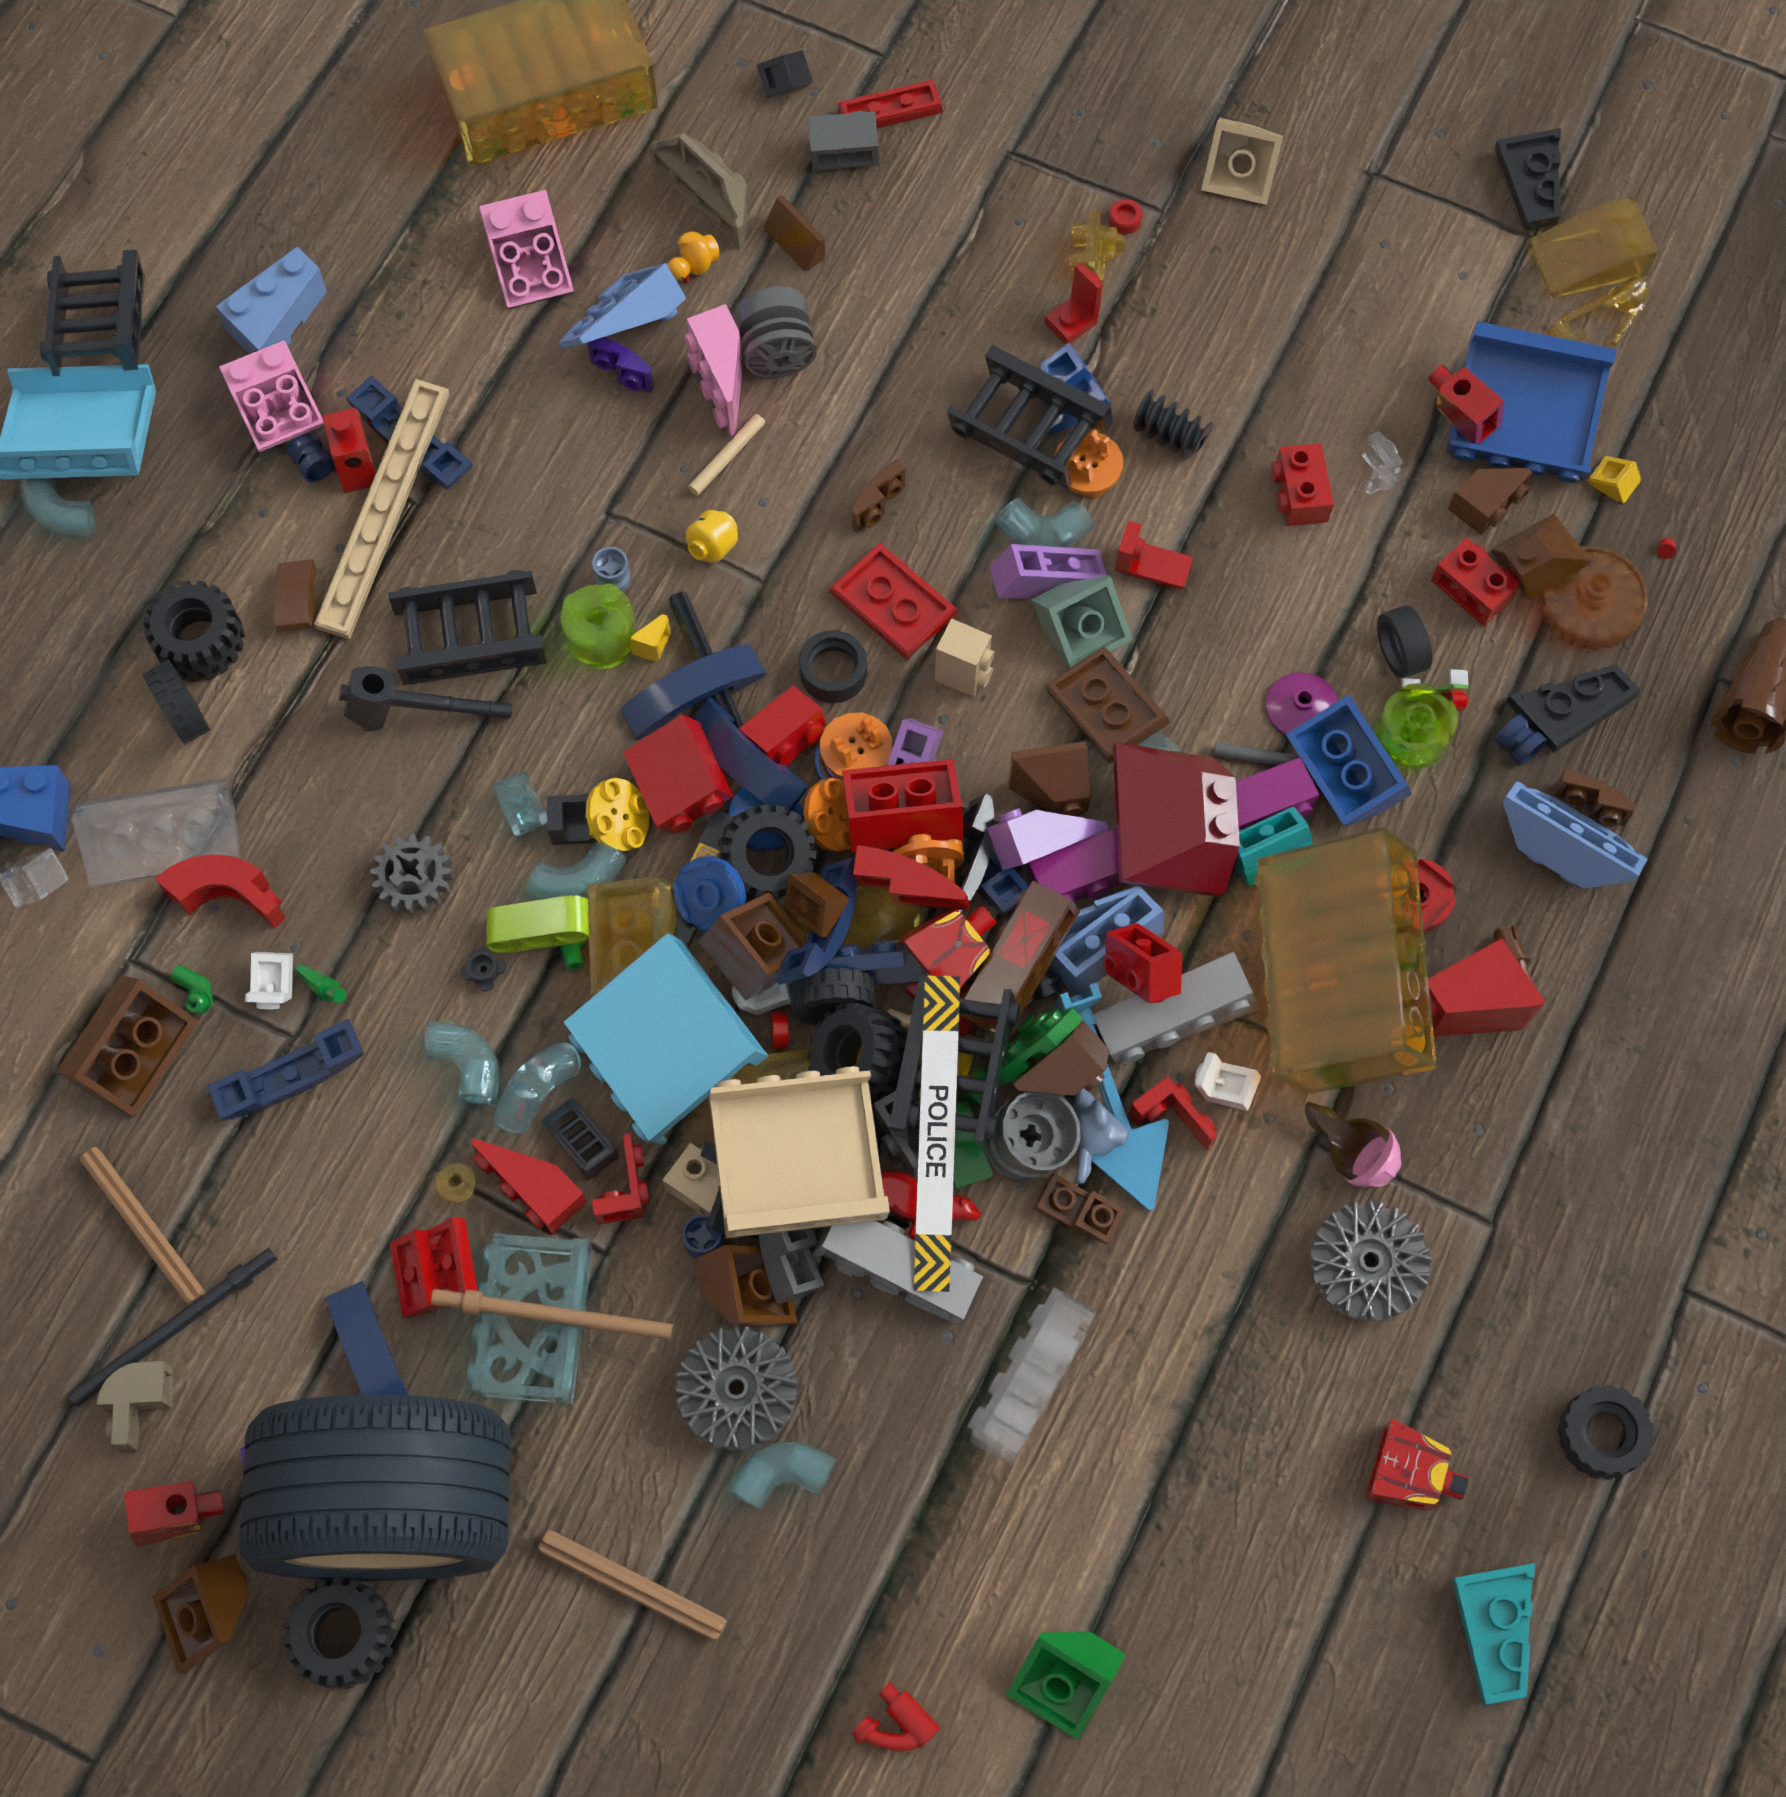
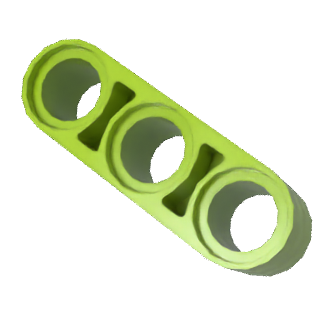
[486,895,590,953]

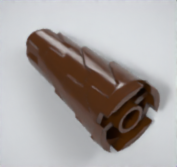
[1711,618,1786,754]

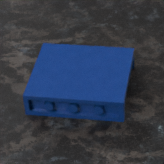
[1446,321,1617,483]

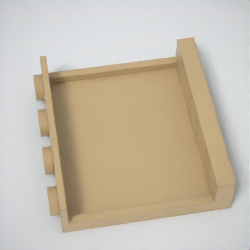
[709,1067,890,1238]

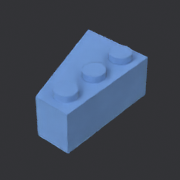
[216,246,327,354]
[1049,886,1164,996]

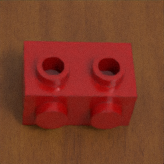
[1271,443,1334,526]
[1431,538,1520,627]
[739,686,827,766]
[1103,923,1182,1004]

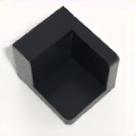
[757,50,813,98]
[547,794,596,845]

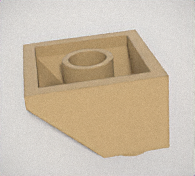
[1201,118,1283,205]

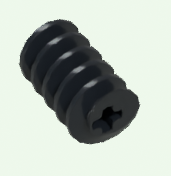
[1133,389,1214,459]

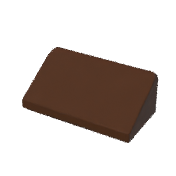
[764,195,825,271]
[785,872,849,937]

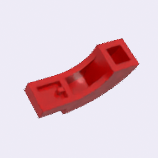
[155,854,285,929]

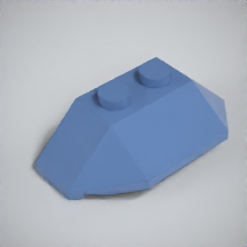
[1503,781,1648,889]

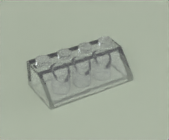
[72,778,241,887]

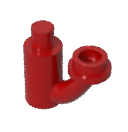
[851,1682,941,1751]

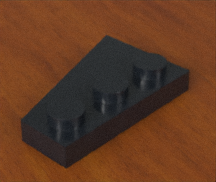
[1494,128,1561,230]
[1506,664,1641,753]

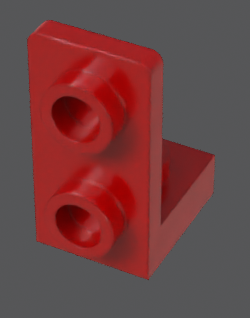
[1044,263,1103,345]
[1115,520,1193,590]
[1129,1077,1217,1150]
[592,1133,650,1225]

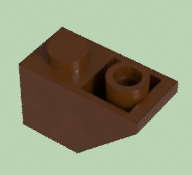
[1448,468,1532,535]

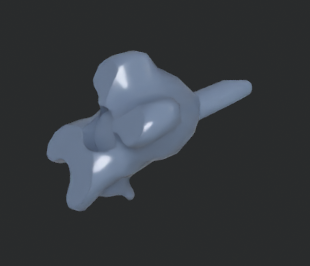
[1065,1088,1129,1184]

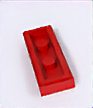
[838,80,943,128]

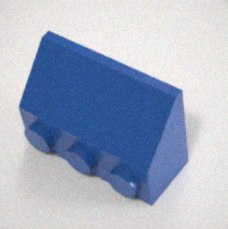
[1286,694,1412,827]

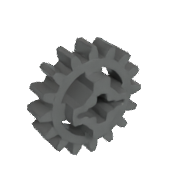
[370,833,454,915]

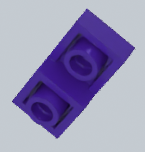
[587,337,654,392]

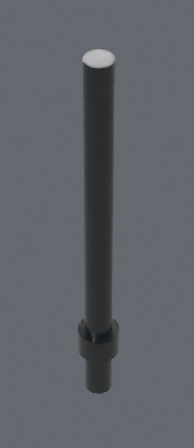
[67,1247,278,1407]

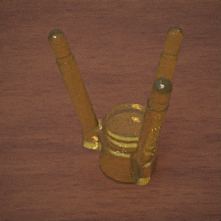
[1562,277,1650,346]

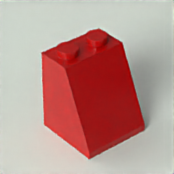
[1410,939,1545,1037]

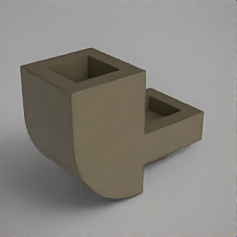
[97,1361,174,1452]

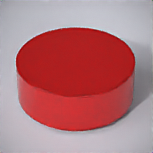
[1108,199,1143,235]
[769,1011,789,1050]

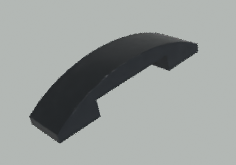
[921,794,995,925]

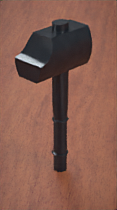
[339,666,512,731]

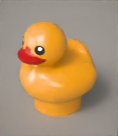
[667,231,720,284]

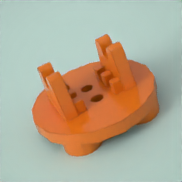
[1054,429,1123,499]
[820,712,893,780]
[803,778,851,852]
[892,834,964,883]

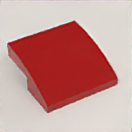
[390,1217,478,1318]

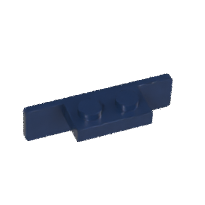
[820,940,928,985]

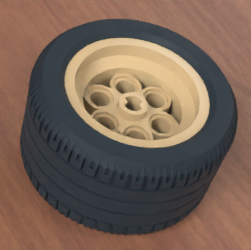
[238,1395,511,1581]

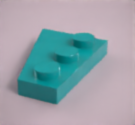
[1452,1563,1535,1706]

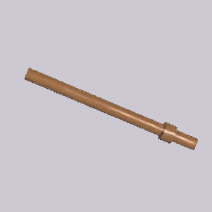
[431,1289,673,1340]

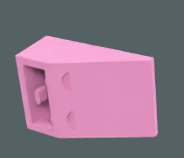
[479,190,574,308]
[684,304,743,439]
[219,340,324,452]

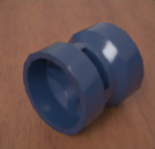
[286,432,335,483]
[1494,714,1547,766]
[682,1214,724,1259]

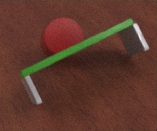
[1401,669,1469,712]

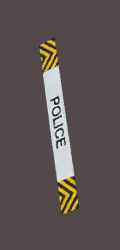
[914,976,960,1292]

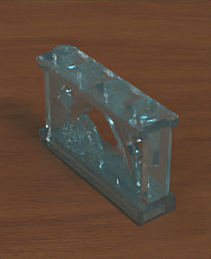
[467,1232,593,1405]

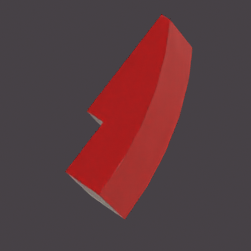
[853,845,970,911]

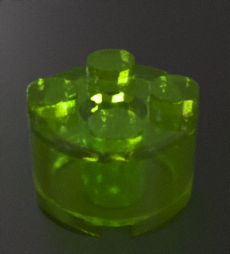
[561,583,637,669]
[1376,683,1458,768]

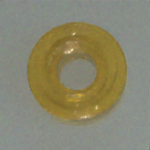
[436,1163,476,1202]

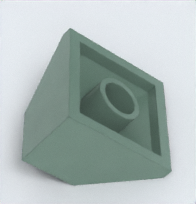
[1031,575,1133,670]

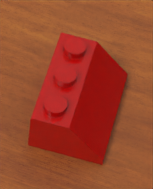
[842,759,964,853]

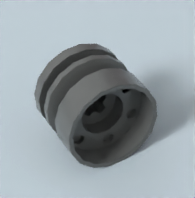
[735,286,817,378]
[984,1091,1081,1181]

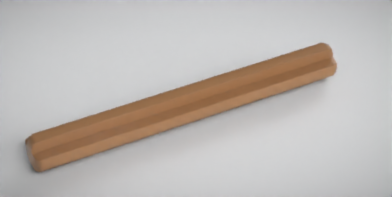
[80,1147,205,1305]
[538,1530,726,1641]

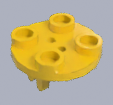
[586,778,650,852]

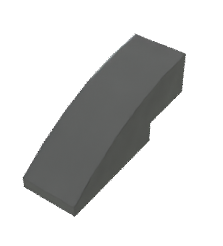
[758,1228,824,1305]

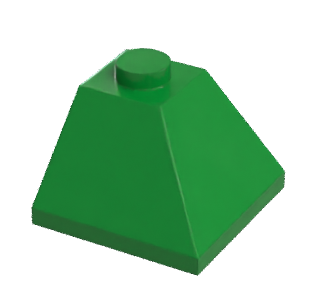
[1005,1632,1126,1740]

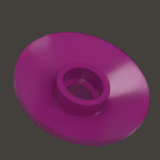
[1265,673,1338,736]

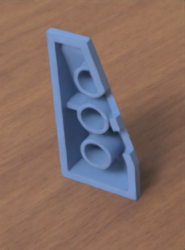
[559,263,687,349]

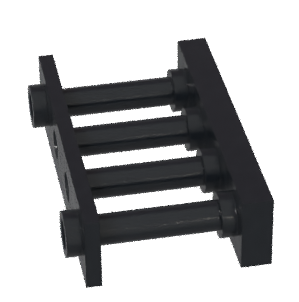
[39,249,145,377]
[947,345,1113,489]
[388,570,547,686]
[889,976,1020,1151]

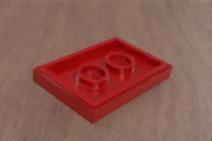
[830,543,957,661]

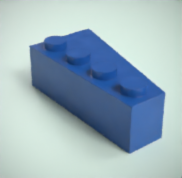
[0,765,70,851]

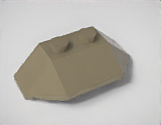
[649,133,748,249]

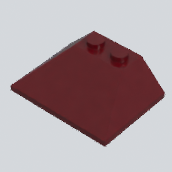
[1113,742,1240,897]

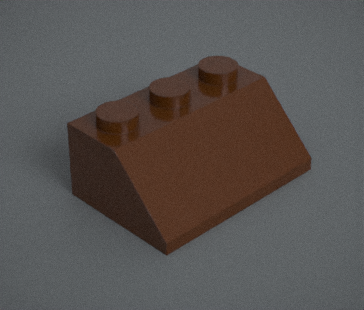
[56,976,198,1118]

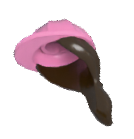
[1305,1102,1402,1187]

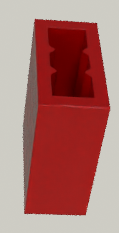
[623,714,734,834]

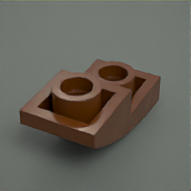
[852,459,905,533]
[274,559,317,632]
[1554,769,1636,826]
[1033,1173,1126,1245]

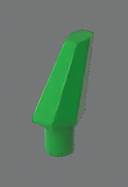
[295,964,346,1003]

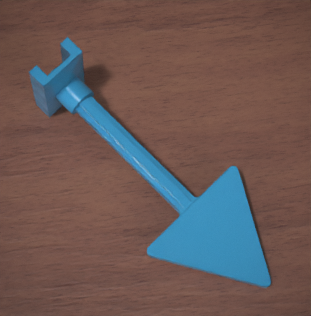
[1052,982,1169,1211]

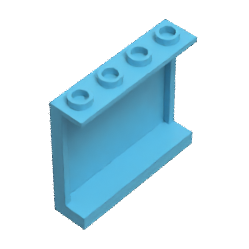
[0,364,156,480]
[564,933,768,1145]

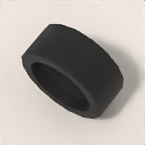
[1377,605,1433,678]
[799,630,868,703]

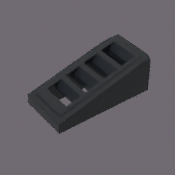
[541,1097,619,1180]

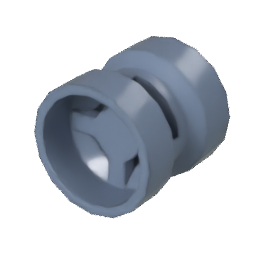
[592,547,631,595]

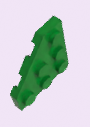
[959,1008,1084,1106]

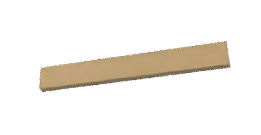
[314,379,450,640]

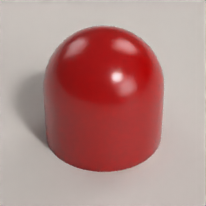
[1657,538,1676,559]

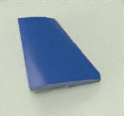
[1041,343,1111,435]

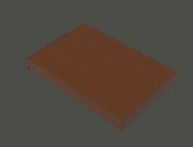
[1045,646,1169,764]

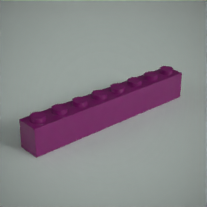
[1026,757,1319,904]

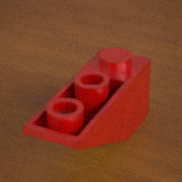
[470,1138,587,1235]

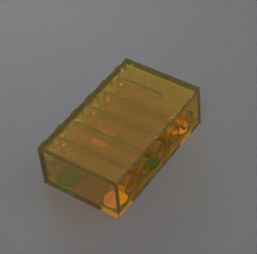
[423,0,658,165]
[1255,827,1437,1094]

